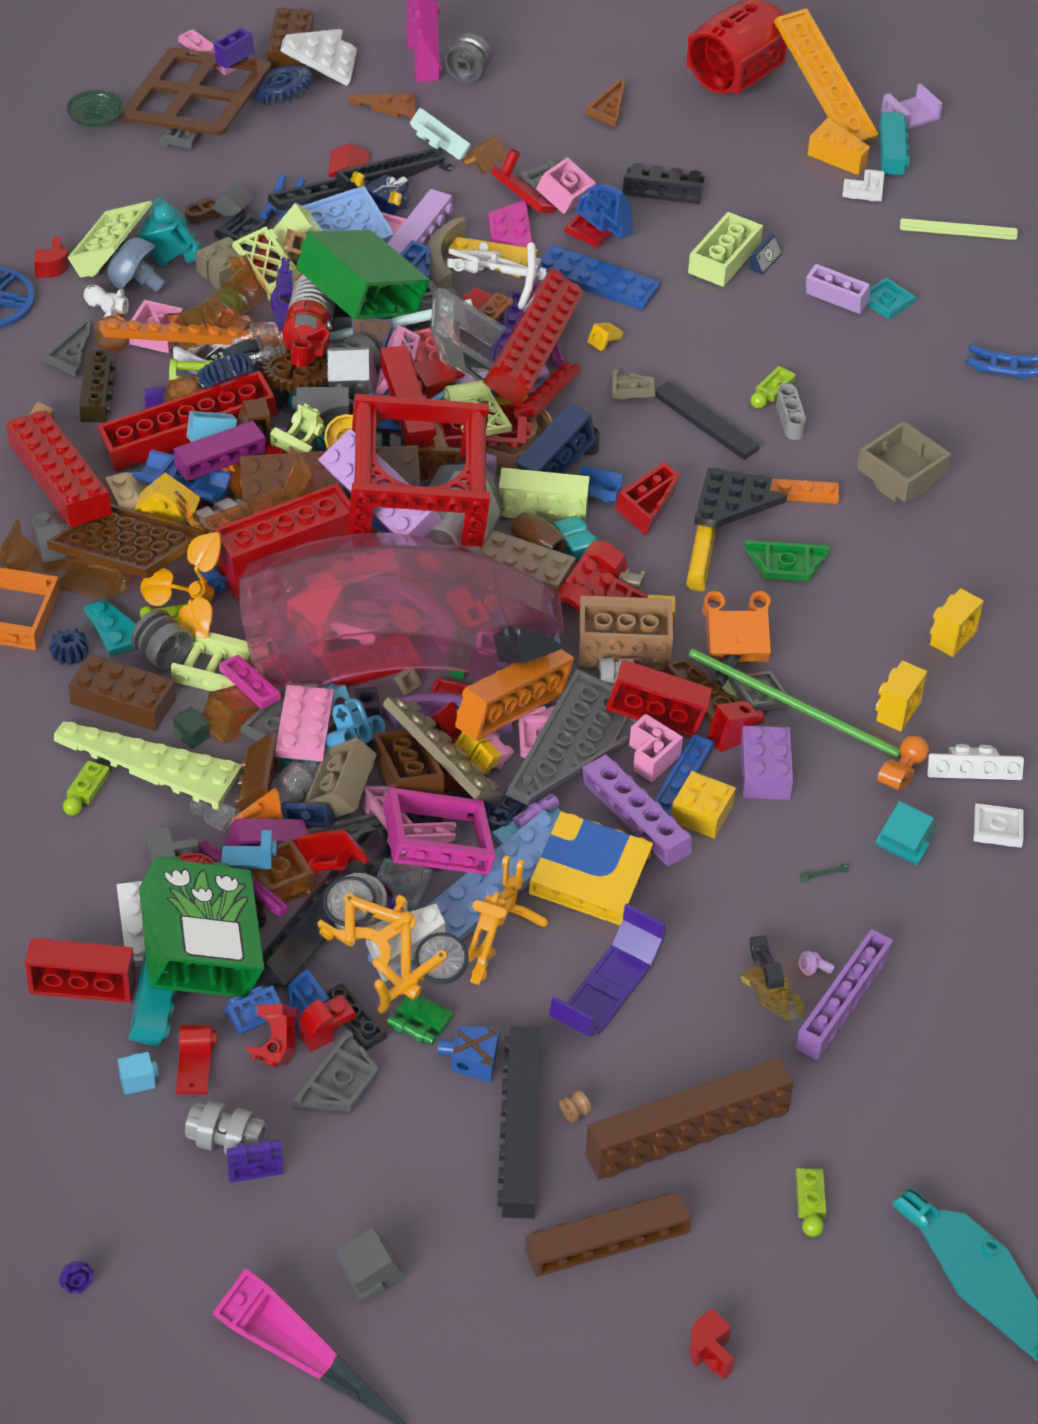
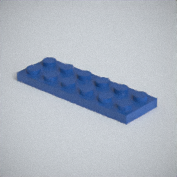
[538,244,661,310]

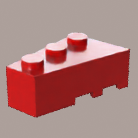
[615,462,680,536]

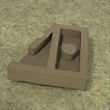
[612,370,655,400]

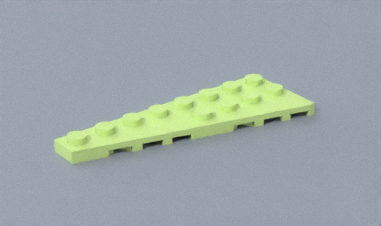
[54,721,242,810]

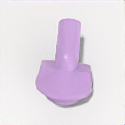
[798,951,835,976]

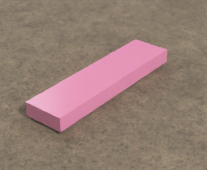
[178,29,237,75]

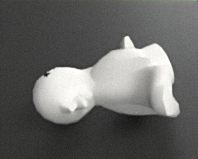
[84,284,129,321]

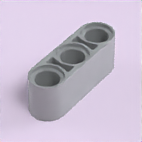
[776,384,806,440]

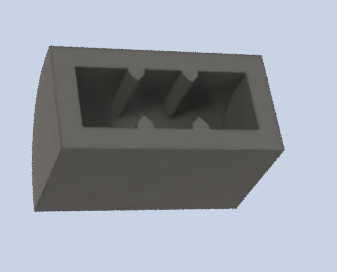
[212,182,254,216]

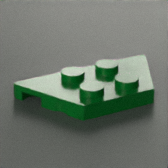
[744,540,830,582]

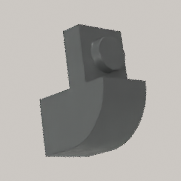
[145,827,199,864]

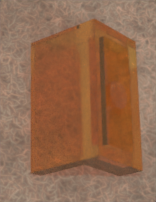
[461,135,507,174]

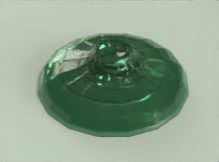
[67,90,123,127]

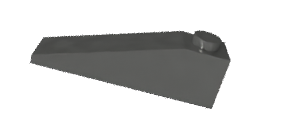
[30,511,70,563]

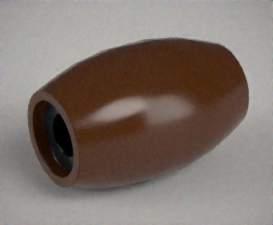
[511,512,567,553]

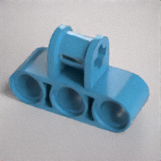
[326,698,386,748]

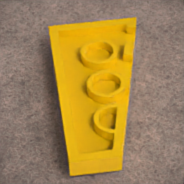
[448,237,538,278]

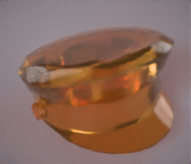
[94,315,129,352]

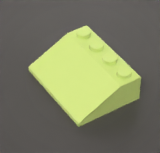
[68,201,152,278]

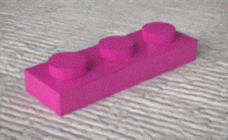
[219,654,281,709]

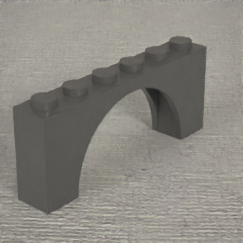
[292,387,350,500]

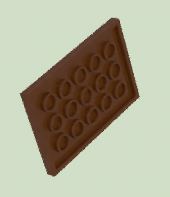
[47,504,208,578]

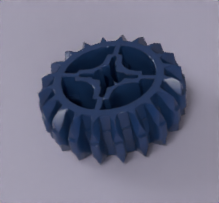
[197,353,255,390]

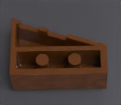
[236,398,271,449]

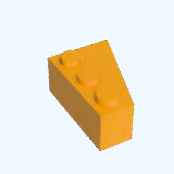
[807,118,870,175]

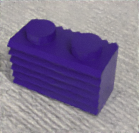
[213,28,255,69]

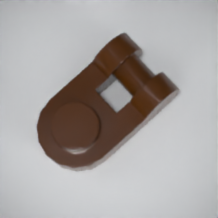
[185,197,221,223]

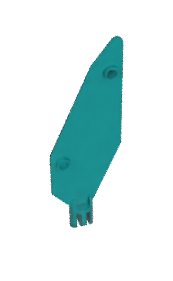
[893,1187,1038,1362]

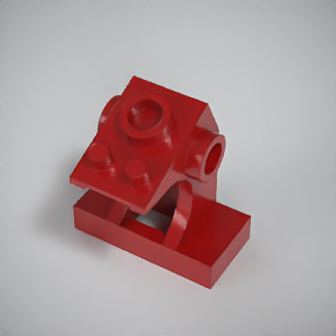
[245,1004,299,1068]

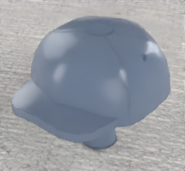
[107,238,166,293]

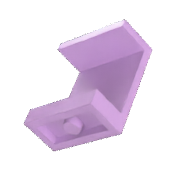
[881,83,942,130]

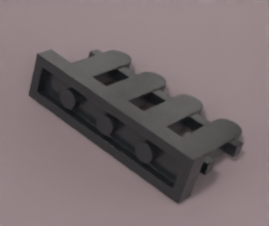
[622,163,705,204]

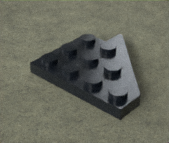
[694,467,788,528]

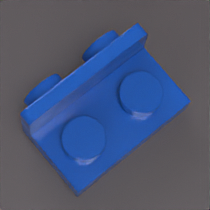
[223,985,281,1036]

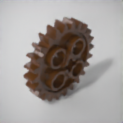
[262,351,328,393]

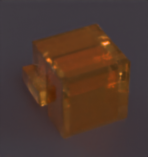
[200,685,260,744]

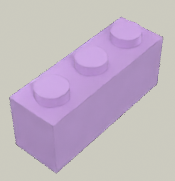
[806,264,870,314]

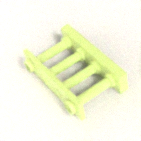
[171,632,279,702]

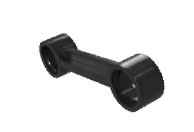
[749,935,784,990]

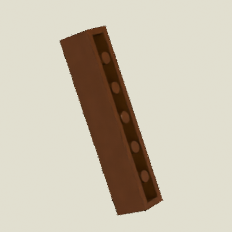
[525,1192,691,1277]

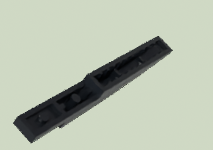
[268,148,445,211]

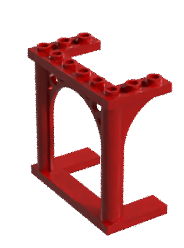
[347,394,490,547]

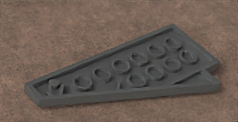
[506,669,638,805]

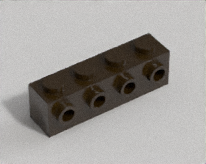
[79,349,116,422]

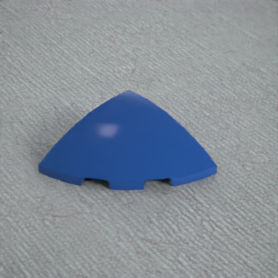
[576,184,633,240]

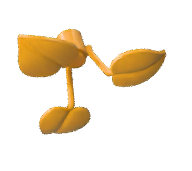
[140,532,221,638]

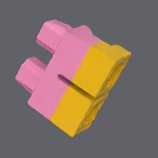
[455,731,514,775]

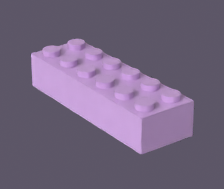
[318,429,443,551]

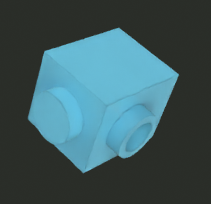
[117,1052,159,1095]

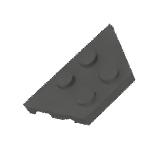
[293,1030,379,1112]

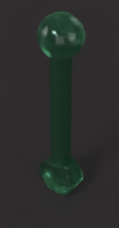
[800,863,849,882]

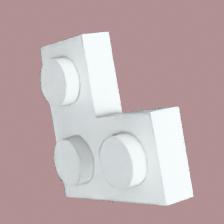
[842,169,884,201]

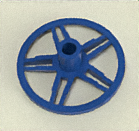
[0,266,35,328]

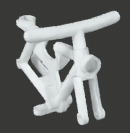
[447,242,546,310]

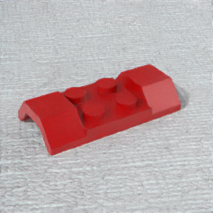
[552,541,628,611]

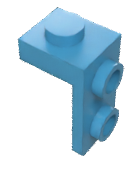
[221,830,277,869]

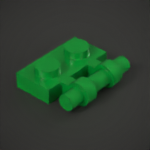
[387,995,453,1045]

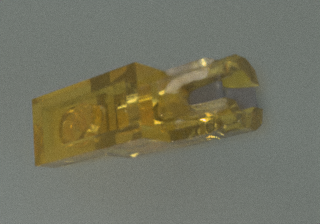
[740,965,805,1022]

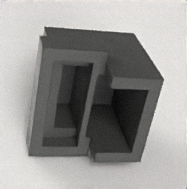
[336,1227,406,1304]

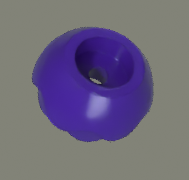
[59,1261,94,1293]

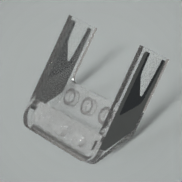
[431,288,506,389]

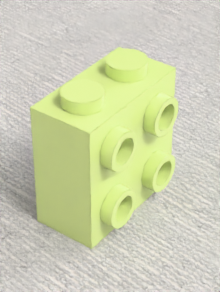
[273,203,322,263]

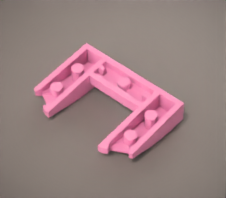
[359,786,456,854]

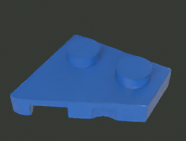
[288,969,331,1035]

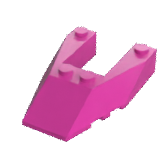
[406,0,442,82]

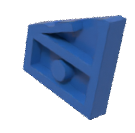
[400,240,430,278]

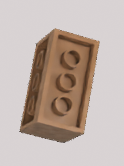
[578,596,673,670]

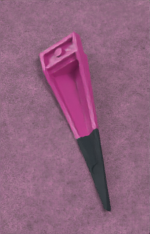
[212,1268,405,1424]

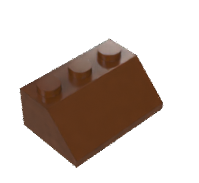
[235,733,278,812]

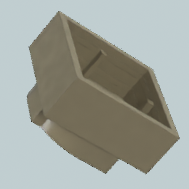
[857,421,952,502]

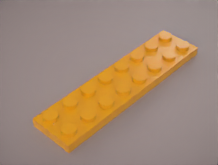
[774,8,879,142]

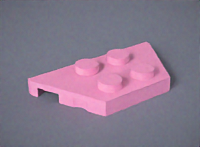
[518,701,558,758]

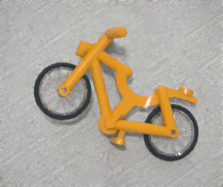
[317,876,469,1014]

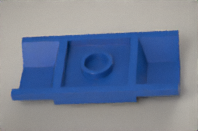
[132,450,232,504]

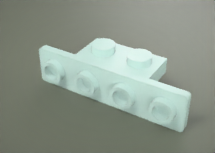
[410,108,471,160]

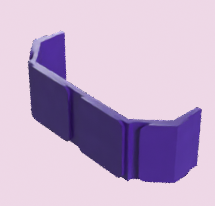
[549,903,666,1037]

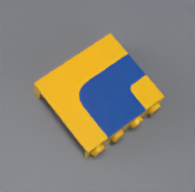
[529,812,653,925]

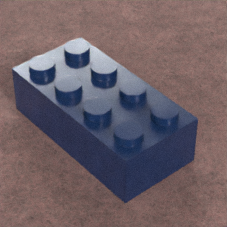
[516,403,596,474]

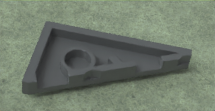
[43,317,93,377]

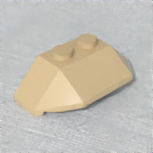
[100,472,149,510]

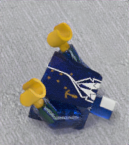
[350,172,409,215]

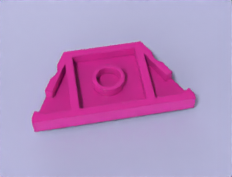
[488,200,532,248]

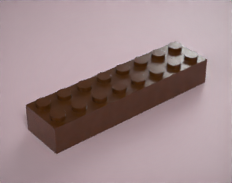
[240,445,421,504]
[585,1058,794,1180]

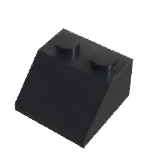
[493,625,562,664]

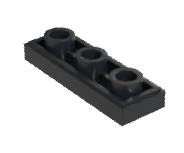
[326,983,387,1050]

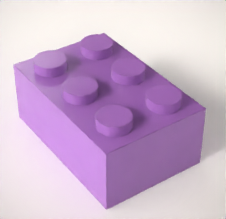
[740,726,793,800]

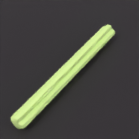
[900,219,1018,240]

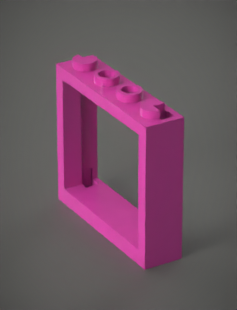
[383,787,495,875]

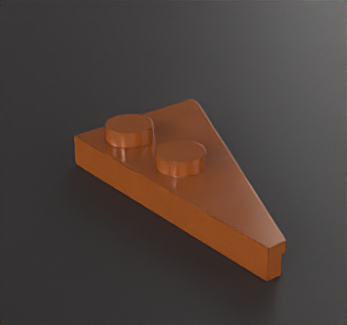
[585,77,626,127]
[348,93,416,121]

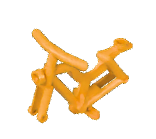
[468,855,548,986]

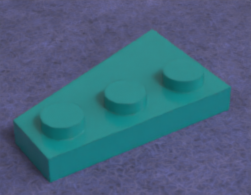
[84,599,136,657]

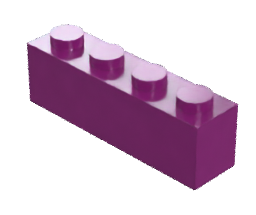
[174,421,265,481]

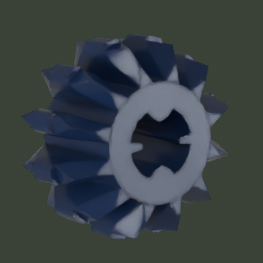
[49,628,89,666]

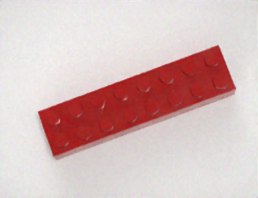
[97,371,278,471]
[5,410,112,527]

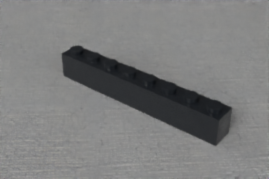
[260,829,391,988]
[497,1026,541,1219]

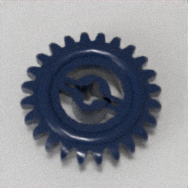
[253,65,313,105]

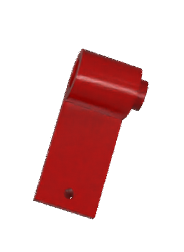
[176,1025,217,1095]

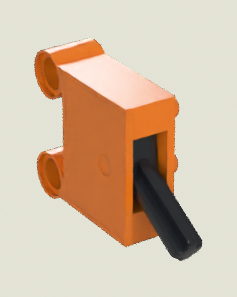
[702,591,771,686]

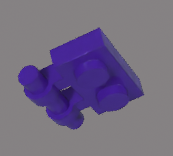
[226,1138,283,1183]

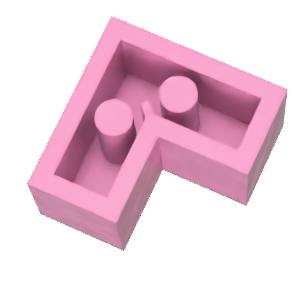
[629,714,683,783]

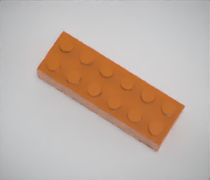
[455,649,574,741]

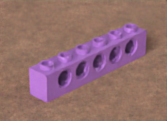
[583,755,692,867]
[796,929,893,1061]

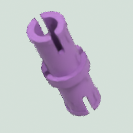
[513,793,559,830]

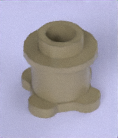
[619,569,646,591]

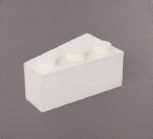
[365,904,446,982]

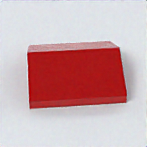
[329,143,370,177]

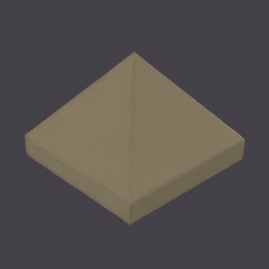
[394,665,422,697]

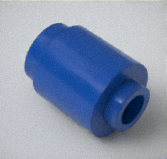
[195,567,227,594]

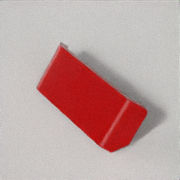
[293,829,370,874]

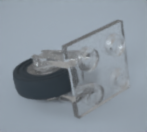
[222,322,286,363]

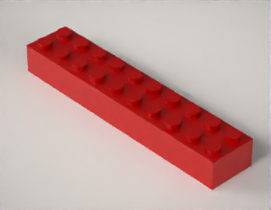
[482,268,584,407]

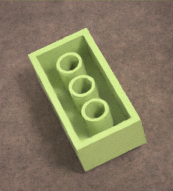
[688,212,763,287]
[499,468,589,522]

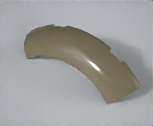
[425,216,466,290]

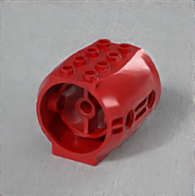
[686,0,787,94]

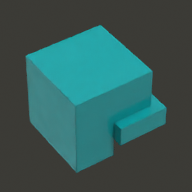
[875,801,935,866]

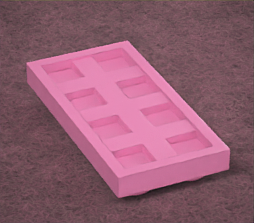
[275,685,334,762]

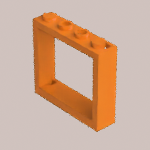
[0,567,60,650]

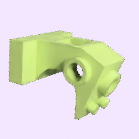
[270,403,324,453]

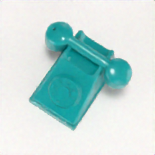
[138,198,203,267]

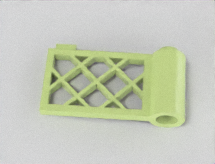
[232,227,301,303]
[442,380,512,436]

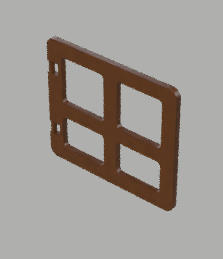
[119,47,271,135]

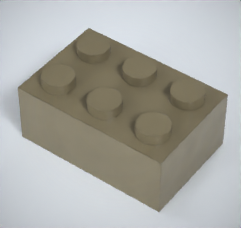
[304,737,377,819]

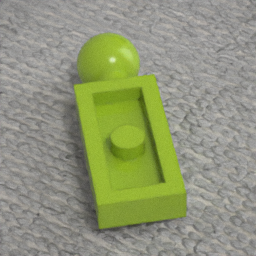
[750,366,796,409]
[63,761,110,816]
[795,1168,826,1237]

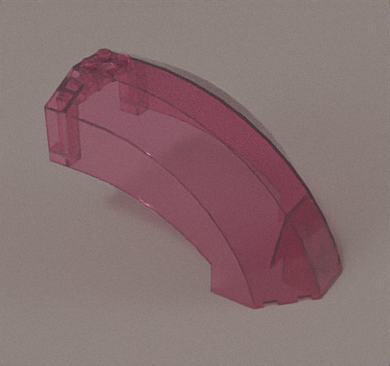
[239,533,564,687]

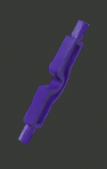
[270,258,293,332]

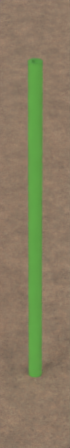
[689,648,900,758]

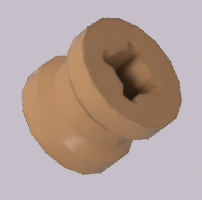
[559,1090,592,1123]

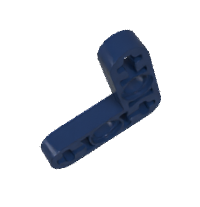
[449,781,526,831]

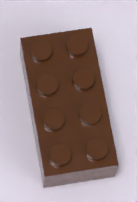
[267,7,314,70]
[69,653,176,731]
[373,729,444,795]

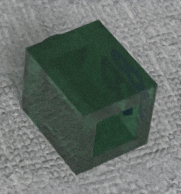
[173,706,210,749]

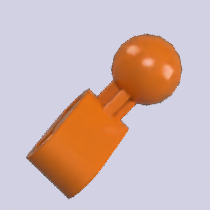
[877,735,930,791]

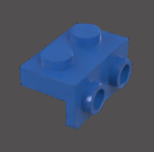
[579,465,623,503]

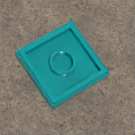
[867,278,917,319]

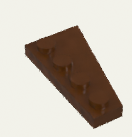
[664,658,740,725]

